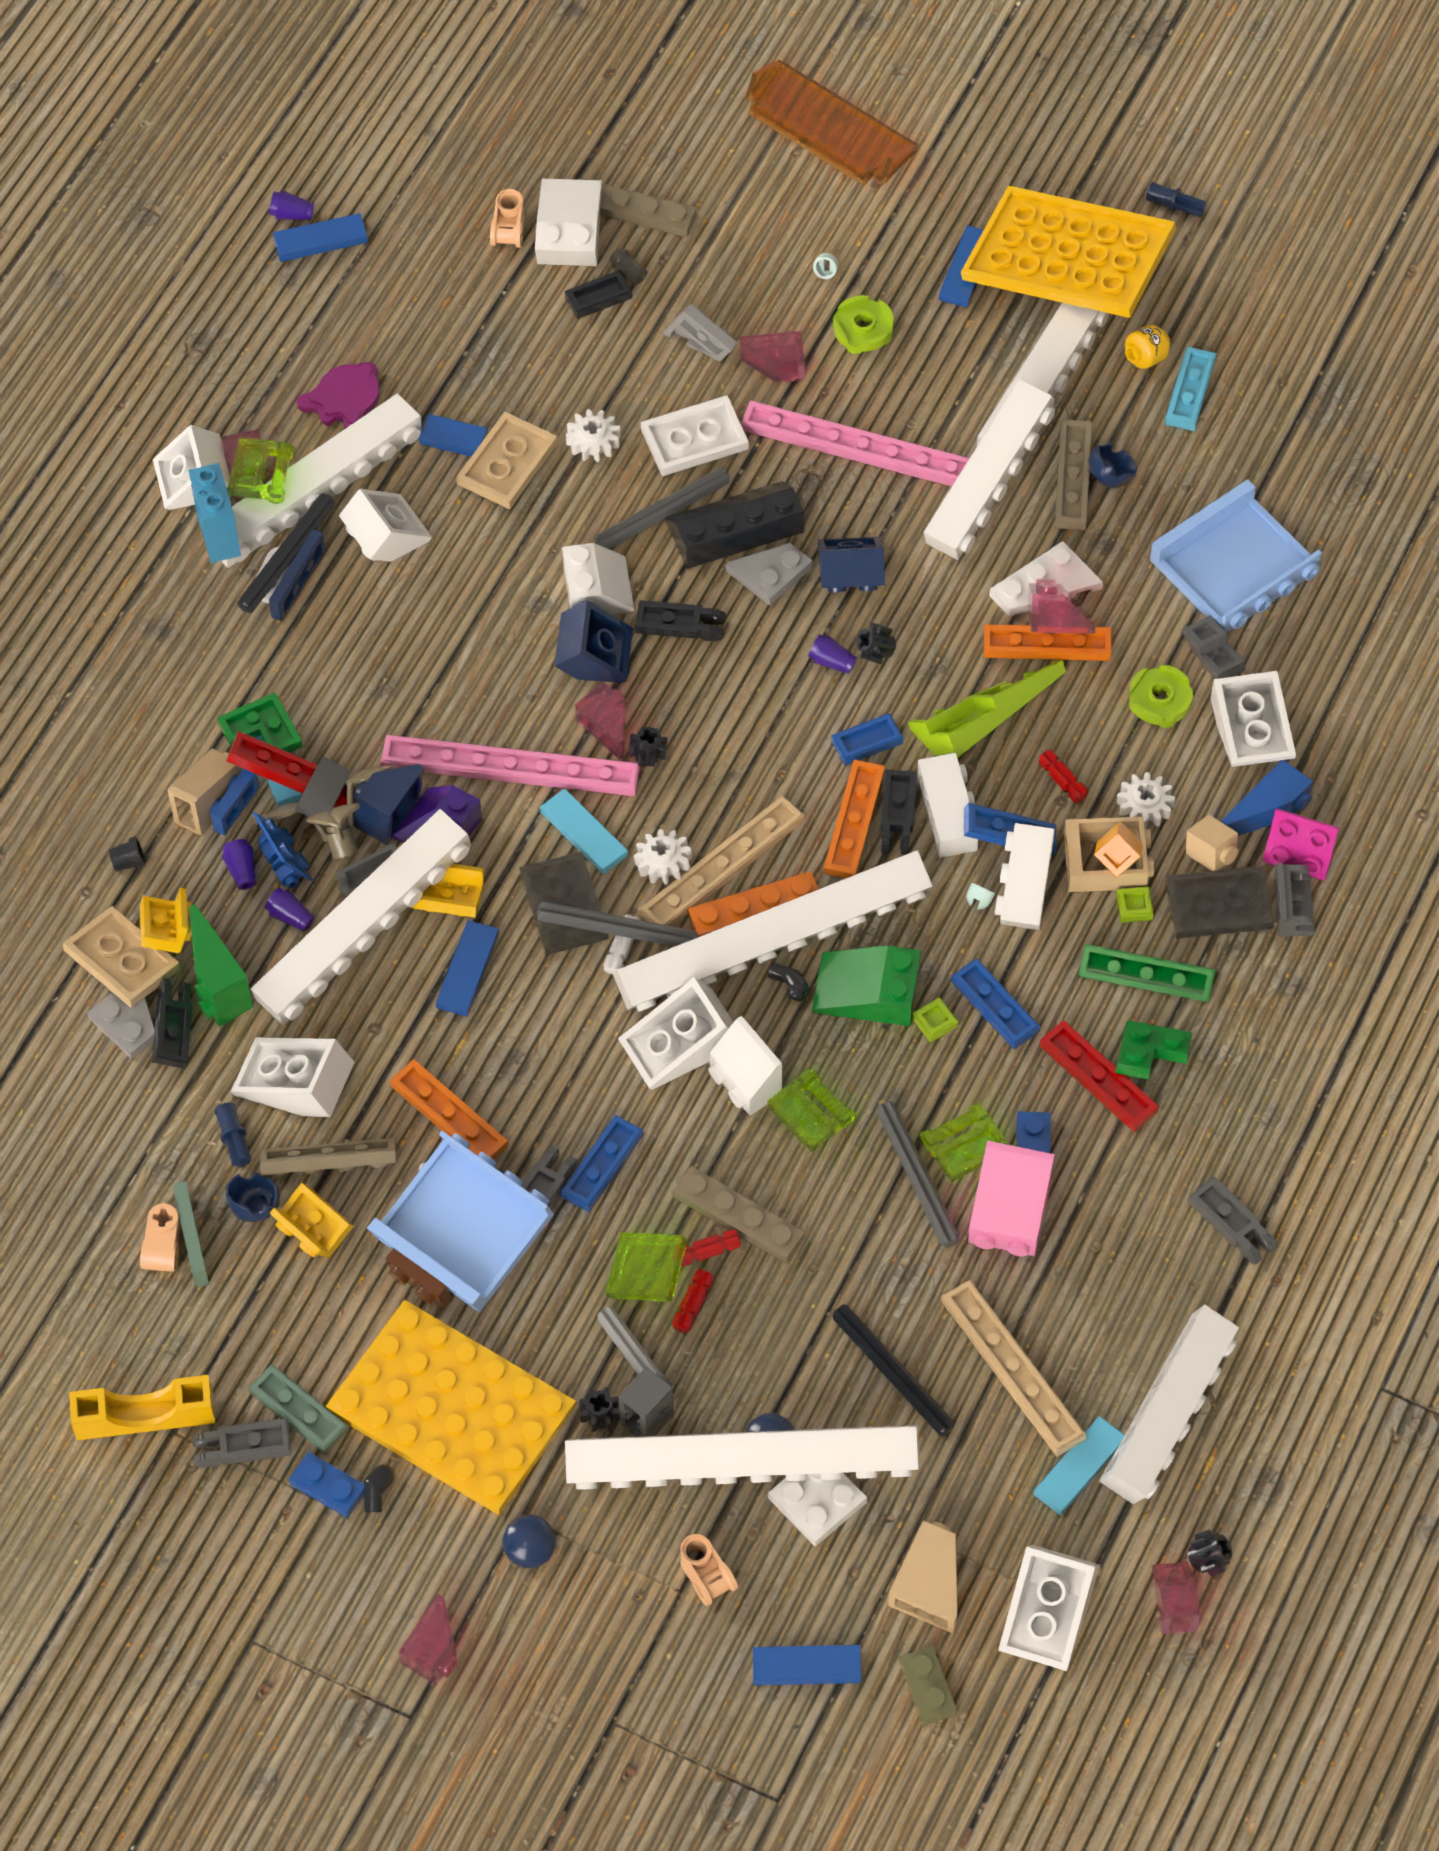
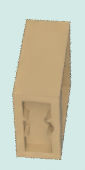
[1064,817,1154,892]

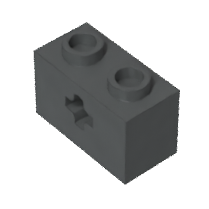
[618,1367,674,1437]

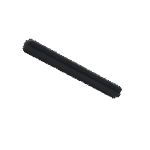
[237,493,335,613]
[833,1304,955,1437]

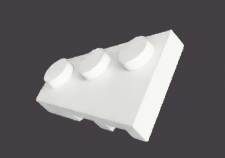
[989,541,1103,617]

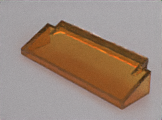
[745,59,919,185]

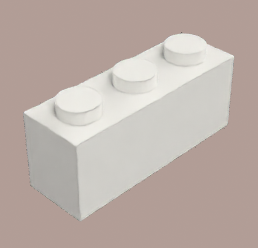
[917,753,978,858]
[995,823,1054,930]

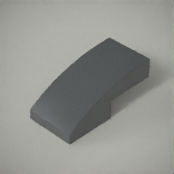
[1183,616,1245,679]
[295,756,351,817]

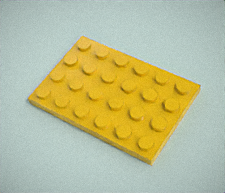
[961,185,1176,318]
[326,1300,576,1515]

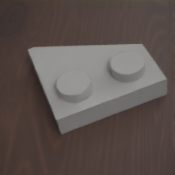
[663,304,737,362]
[726,543,813,606]
[87,992,154,1060]

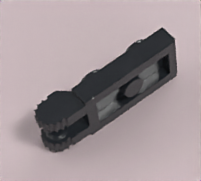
[635,600,726,642]
[880,769,917,854]
[152,978,192,1069]

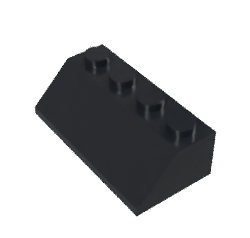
[665,481,804,569]

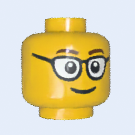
[1125,324,1170,369]

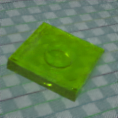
[605,1232,687,1301]

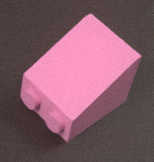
[968,1141,1055,1256]

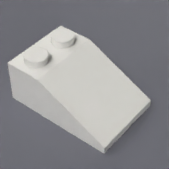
[535,179,602,266]
[1211,671,1296,767]
[618,977,734,1090]
[231,1037,355,1117]
[998,1545,1100,1671]

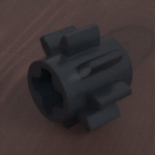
[857,623,896,664]
[628,727,668,767]
[579,1387,620,1432]
[1188,1530,1232,1577]

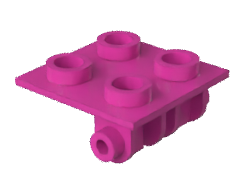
[1262,808,1339,881]

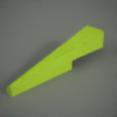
[908,660,1066,758]

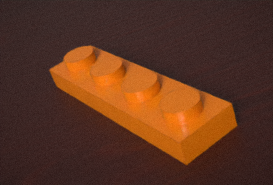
[983,624,1111,661]
[824,760,885,879]
[688,871,819,938]
[390,1059,509,1160]

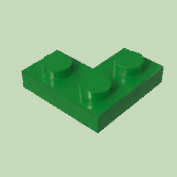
[217,692,303,753]
[1116,1020,1192,1080]

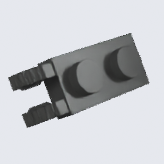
[521,1146,578,1207]
[1188,1176,1277,1265]
[192,1418,292,1468]

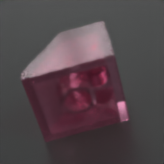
[1028,579,1095,634]

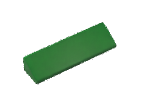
[1079,944,1216,1002]

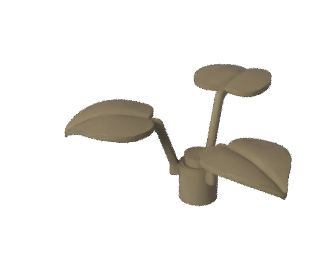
[255,765,398,859]

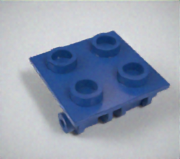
[252,812,313,889]

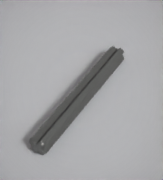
[594,467,730,549]
[537,902,697,947]
[877,1101,959,1248]

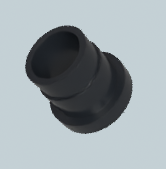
[109,836,146,872]

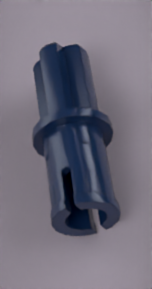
[1146,182,1206,217]
[214,1102,251,1168]

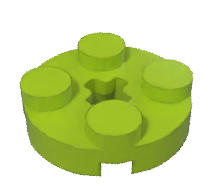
[833,295,894,354]
[1129,665,1193,728]

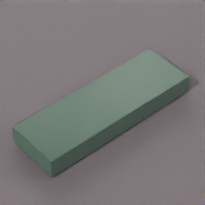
[173,1181,209,1287]
[248,1364,349,1455]

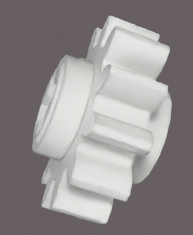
[566,409,620,462]
[1117,772,1175,829]
[633,829,693,885]

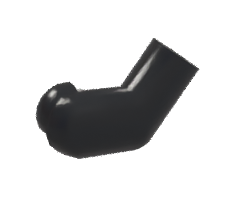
[768,962,809,1001]
[364,1464,395,1512]

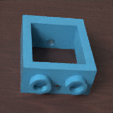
[188,463,241,563]

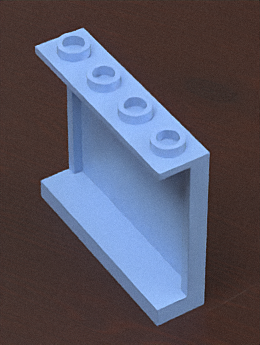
[1150,479,1322,633]
[367,1131,554,1313]

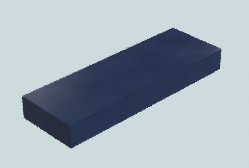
[269,529,325,621]

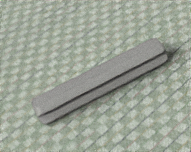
[597,1306,660,1375]

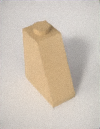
[167,748,242,836]
[888,1520,957,1633]

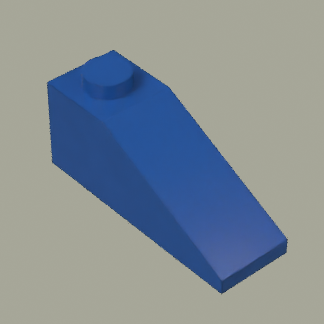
[1221,760,1313,836]

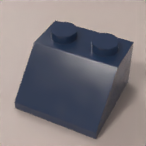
[817,536,885,593]
[555,600,633,683]
[354,764,424,845]

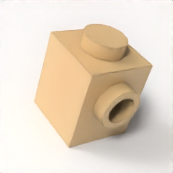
[1186,815,1238,873]

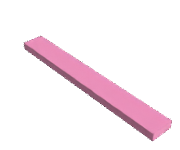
[741,400,970,487]
[381,735,640,796]

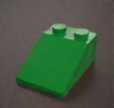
[189,904,253,1027]
[812,946,921,1027]

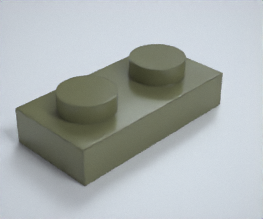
[899,1646,957,1726]

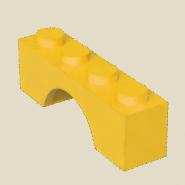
[69,1375,215,1440]

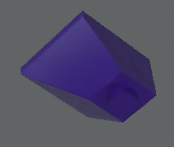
[392,785,482,843]

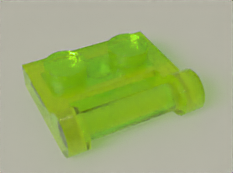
[228,437,295,504]
[767,1069,857,1152]
[920,1103,1009,1182]

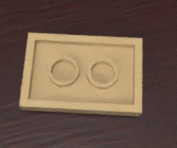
[456,411,558,509]
[63,906,180,1008]

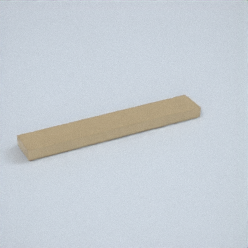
[639,795,805,926]
[941,1280,1086,1457]

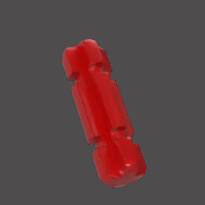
[1039,749,1088,803]
[674,1229,741,1267]
[672,1269,713,1333]

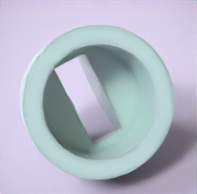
[813,253,839,279]
[966,883,995,910]

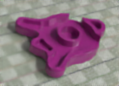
[296,362,380,429]

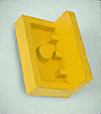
[411,864,484,918]
[140,888,192,953]
[270,1183,354,1258]

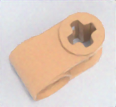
[490,189,524,248]
[140,1203,181,1272]
[680,1534,738,1607]

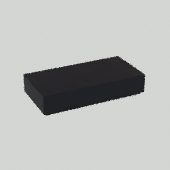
[564,270,632,319]

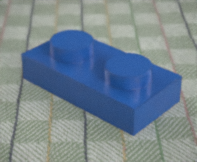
[210,769,259,836]
[1016,1111,1051,1153]
[289,1451,364,1519]

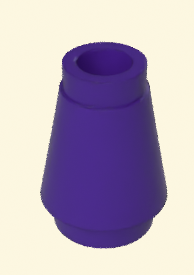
[269,190,314,221]
[808,634,858,674]
[221,839,257,890]
[264,887,315,932]

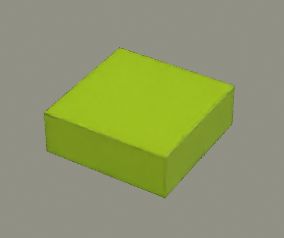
[1116,886,1154,923]
[912,997,958,1043]

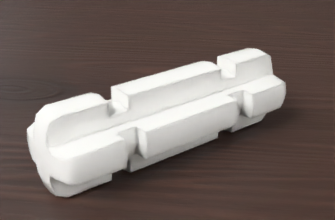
[603,915,639,975]

